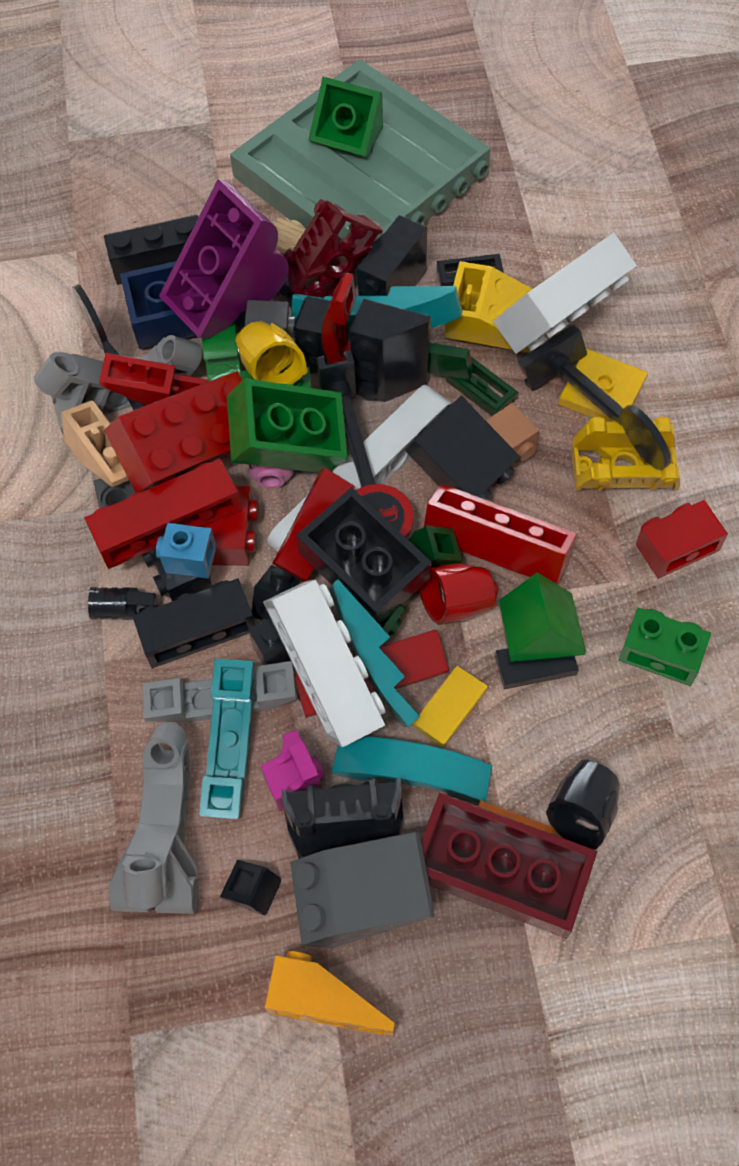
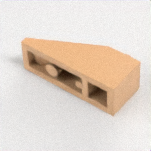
[61,400,129,487]

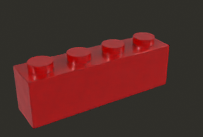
[84,458,242,569]
[423,483,577,585]

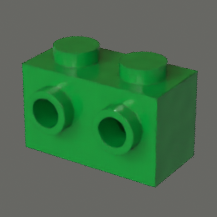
[618,607,711,687]

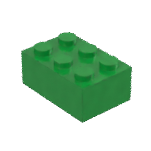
[227,378,348,472]

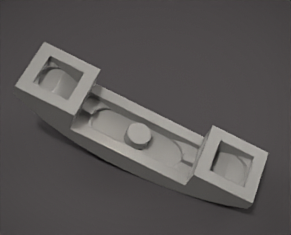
[143,661,297,722]

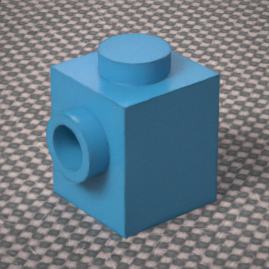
[156,523,217,579]

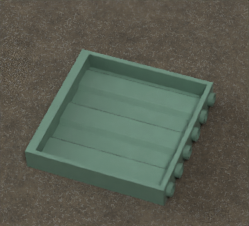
[230,59,491,271]

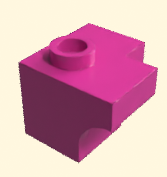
[260,729,325,811]

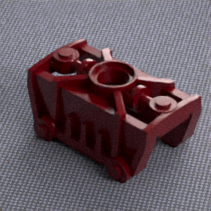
[284,199,383,298]

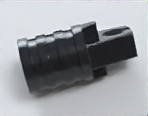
[88,587,157,620]

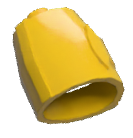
[235,321,308,385]

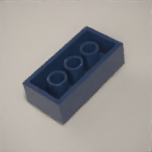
[120,261,246,349]

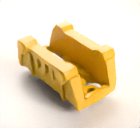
[571,416,680,491]

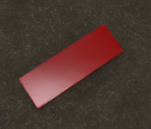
[272,468,355,582]

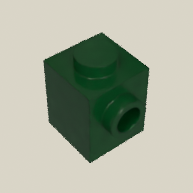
[408,526,463,567]

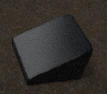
[220,860,281,915]

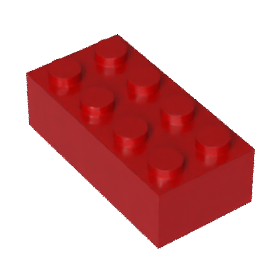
[104,371,242,493]

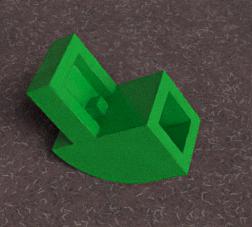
[202,322,242,382]

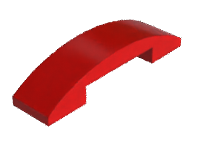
[322,273,356,364]

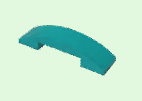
[199,658,254,819]
[331,736,492,803]

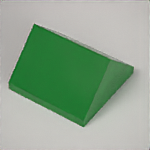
[308,76,383,157]
[499,572,586,662]

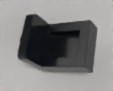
[251,565,303,620]

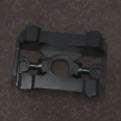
[282,779,404,859]

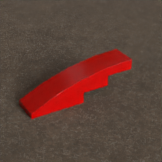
[99,353,208,405]

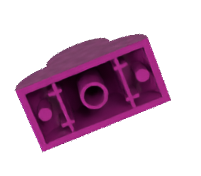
[159,179,289,338]

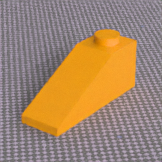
[265,951,395,1037]

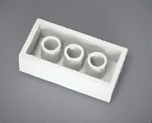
[493,233,637,354]
[263,580,385,747]

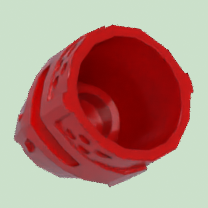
[419,563,498,625]

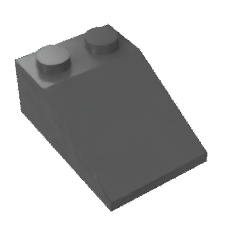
[290,832,435,948]

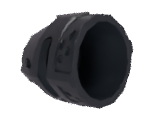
[546,759,620,850]

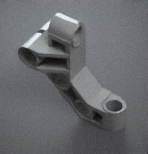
[34,335,202,434]
[108,722,199,914]

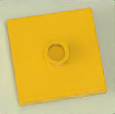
[558,348,648,422]

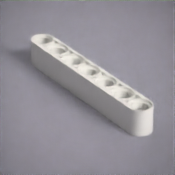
[267,385,453,552]

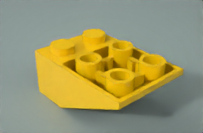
[445,261,546,353]

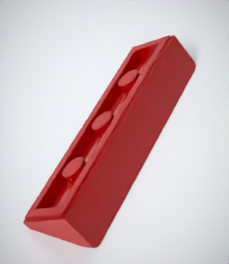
[294,630,449,718]

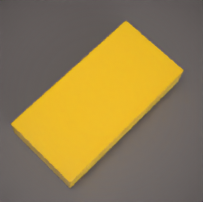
[413,666,488,749]

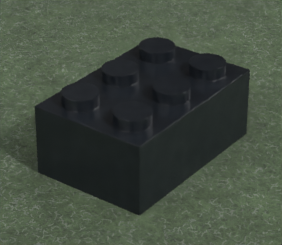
[296,487,432,625]

